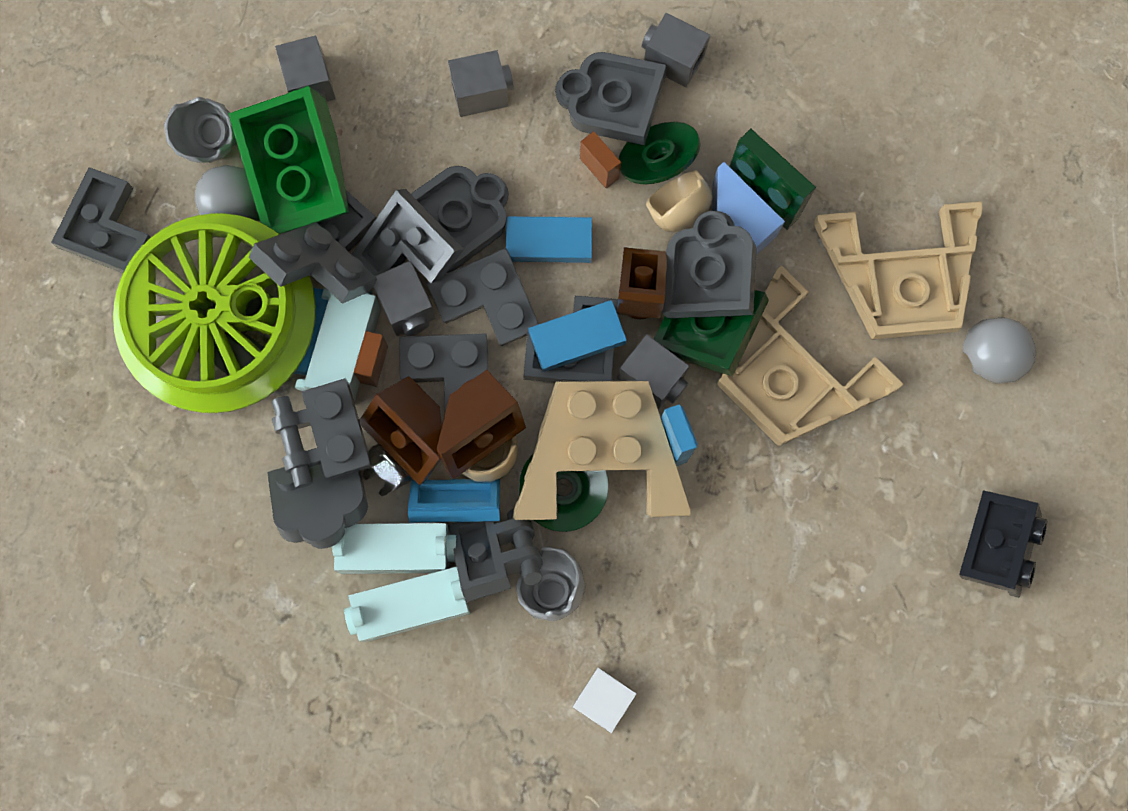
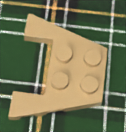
[814,201,983,339]
[717,265,904,447]
[514,381,690,520]

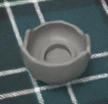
[164,97,236,163]
[195,165,259,221]
[963,317,1036,384]
[516,547,586,621]

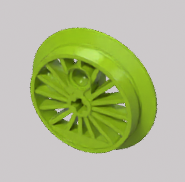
[113,213,316,413]

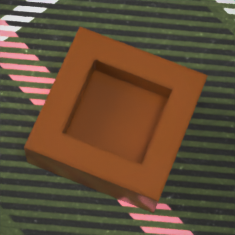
[580,131,621,188]
[354,331,388,387]

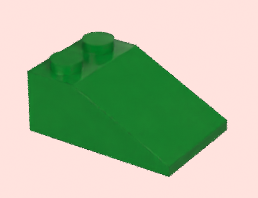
[228,86,349,235]

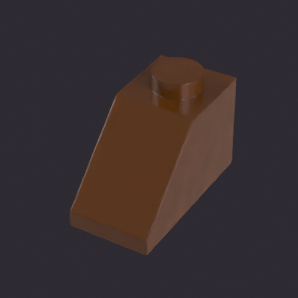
[617,247,667,319]
[437,370,526,479]
[360,376,442,485]

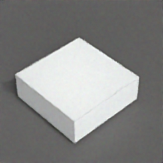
[572,668,636,733]

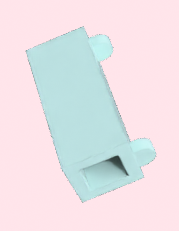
[294,288,381,402]
[332,523,456,574]
[344,567,471,642]

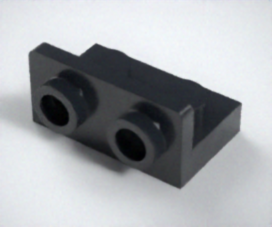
[959,490,1048,598]

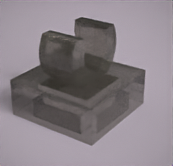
[362,444,414,496]

